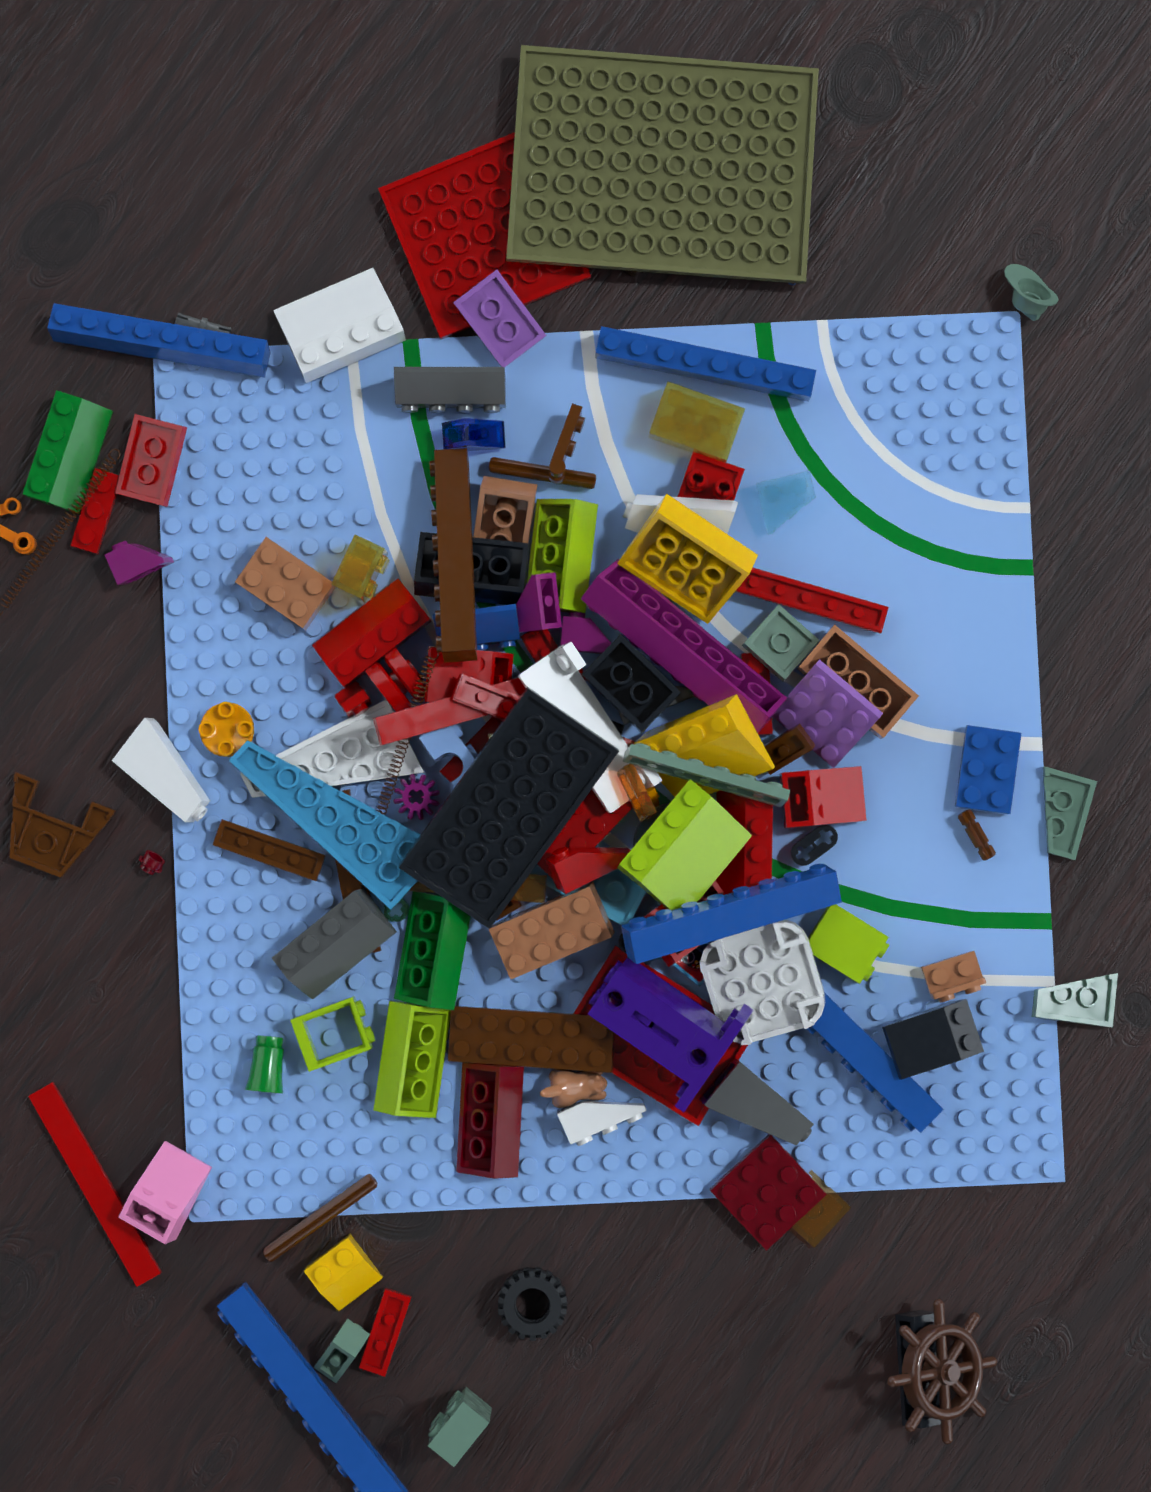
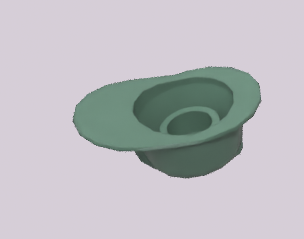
[1004,264,1059,321]

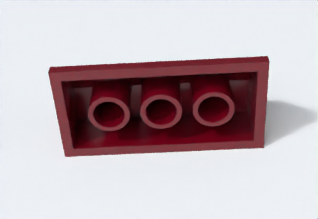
[456,1062,524,1179]

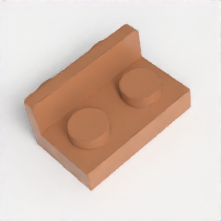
[921,951,986,1003]

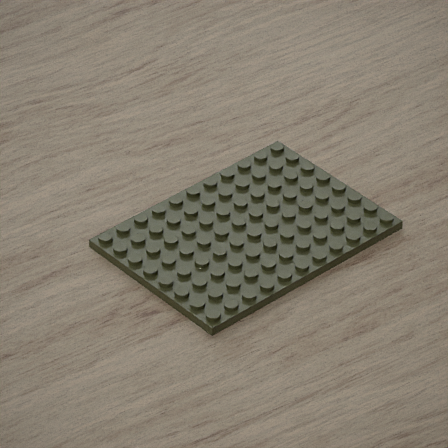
[506,45,819,284]

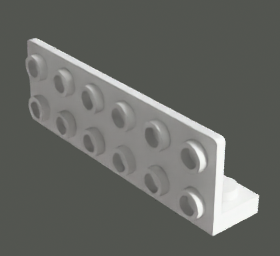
[518,642,662,813]

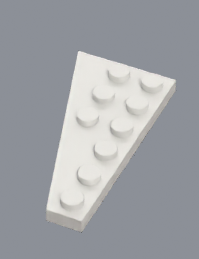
[240,700,425,798]

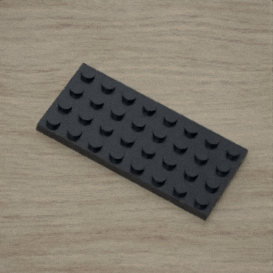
[399,686,619,929]

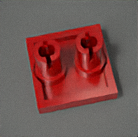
[677,451,745,501]

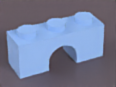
[419,724,478,788]

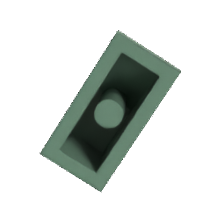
[314,1319,370,1383]

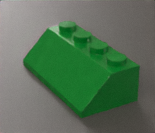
[23,390,113,514]
[394,891,471,1010]

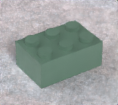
[428,1387,492,1467]

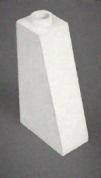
[623,494,738,534]
[112,718,210,822]

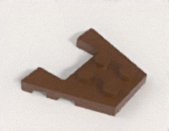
[9,772,116,878]

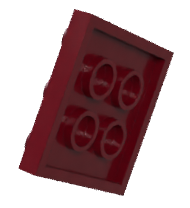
[710,1134,827,1251]

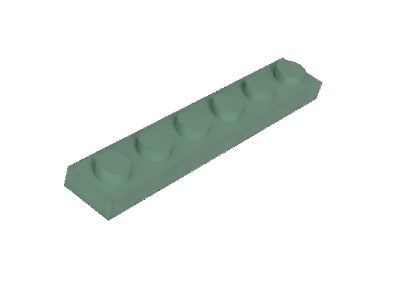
[623,743,790,807]

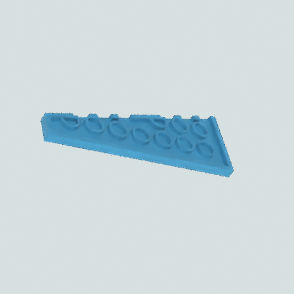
[229,740,421,910]

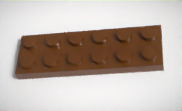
[448,1006,615,1073]

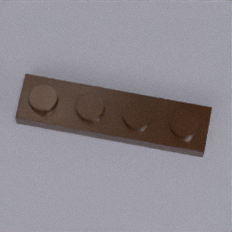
[213,819,326,881]

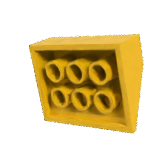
[617,494,758,624]
[634,694,775,797]

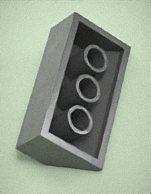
[394,367,506,413]
[272,888,397,999]

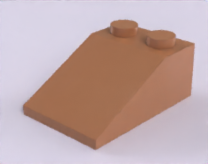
[473,476,538,543]

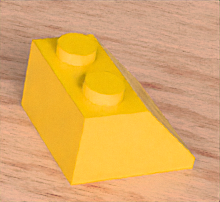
[304,1234,383,1311]

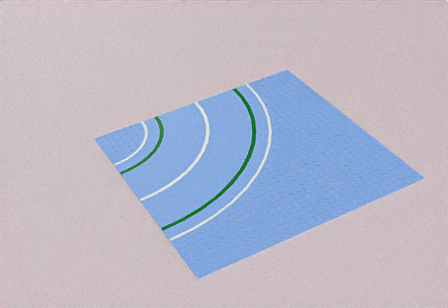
[153,311,1065,1222]

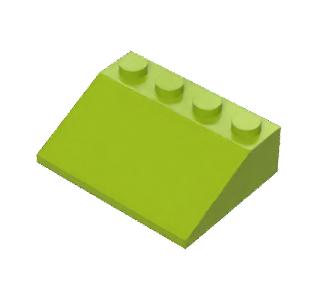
[618,779,752,910]

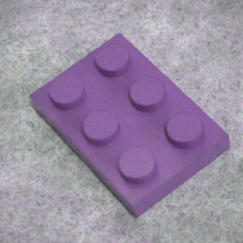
[453,270,547,367]

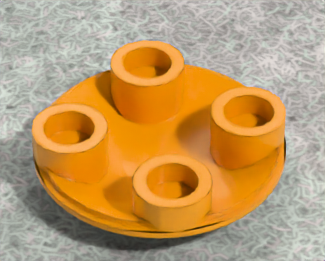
[198,702,254,757]

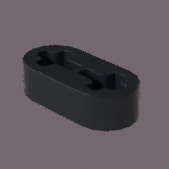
[790,825,838,866]

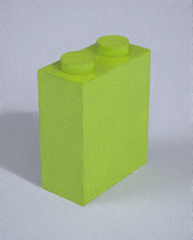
[808,904,889,984]

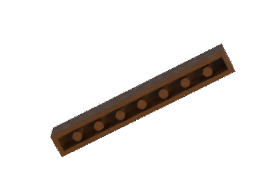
[430,448,477,663]

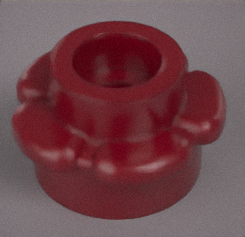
[139,850,165,875]

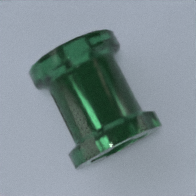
[384,898,409,922]

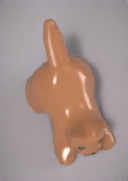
[540,1069,607,1108]

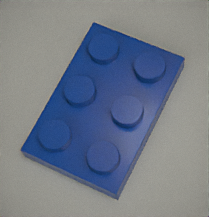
[955,725,1022,814]

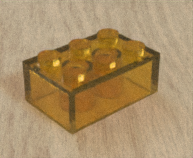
[649,381,745,462]

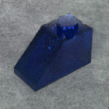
[442,418,506,451]

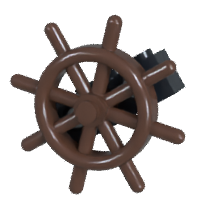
[887,1299,997,1444]

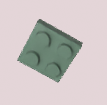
[742,604,820,682]

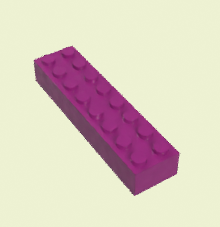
[581,558,787,733]

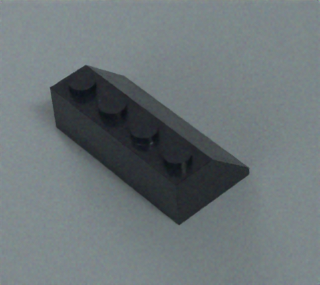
[414,532,530,605]

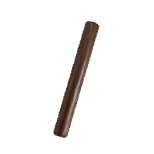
[263,1174,378,1262]

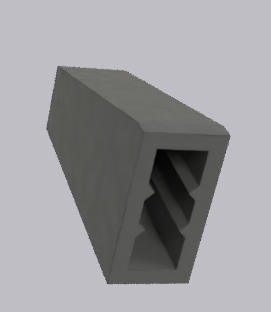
[699,1057,814,1145]

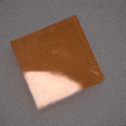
[793,1170,851,1248]

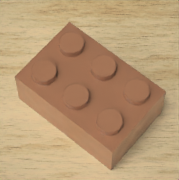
[235,537,336,631]

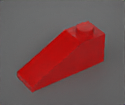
[545,847,631,894]

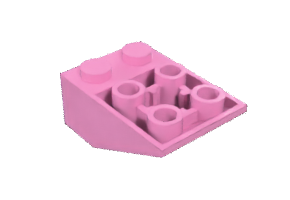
[118,1141,212,1244]

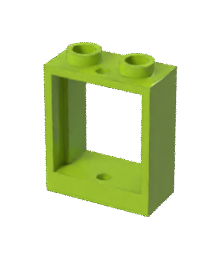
[290,996,376,1072]

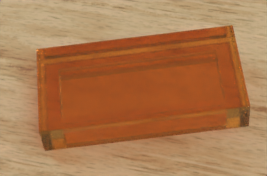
[617,764,657,822]

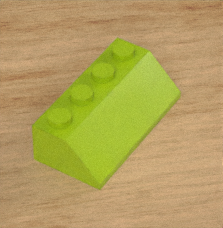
[527,499,598,613]
[373,1001,451,1118]

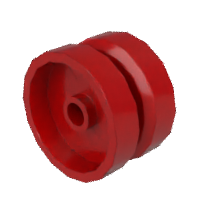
[365,647,426,711]

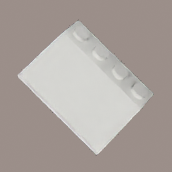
[273,268,406,383]

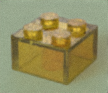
[331,535,390,603]

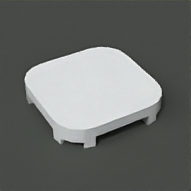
[700,920,825,1045]

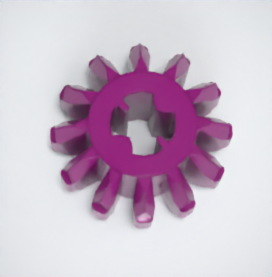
[394,774,440,820]

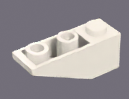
[557,1101,646,1146]

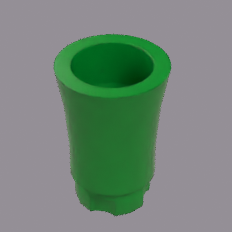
[245,1035,284,1094]

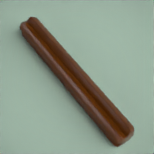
[489,457,596,489]

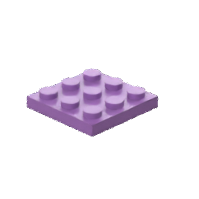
[773,659,883,768]

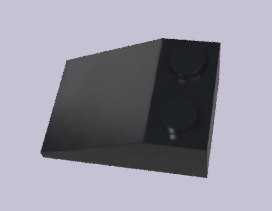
[882,999,984,1080]

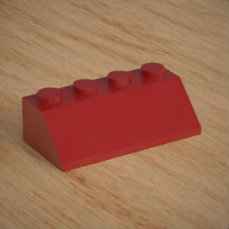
[312,579,432,688]
[716,790,773,894]

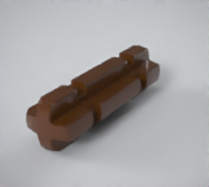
[958,809,996,861]

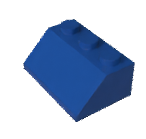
[433,604,521,651]

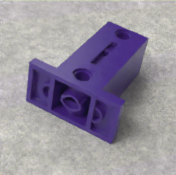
[588,957,753,1112]

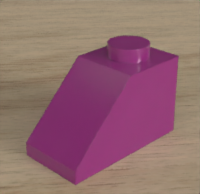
[105,541,174,585]
[516,572,562,632]
[561,612,612,654]

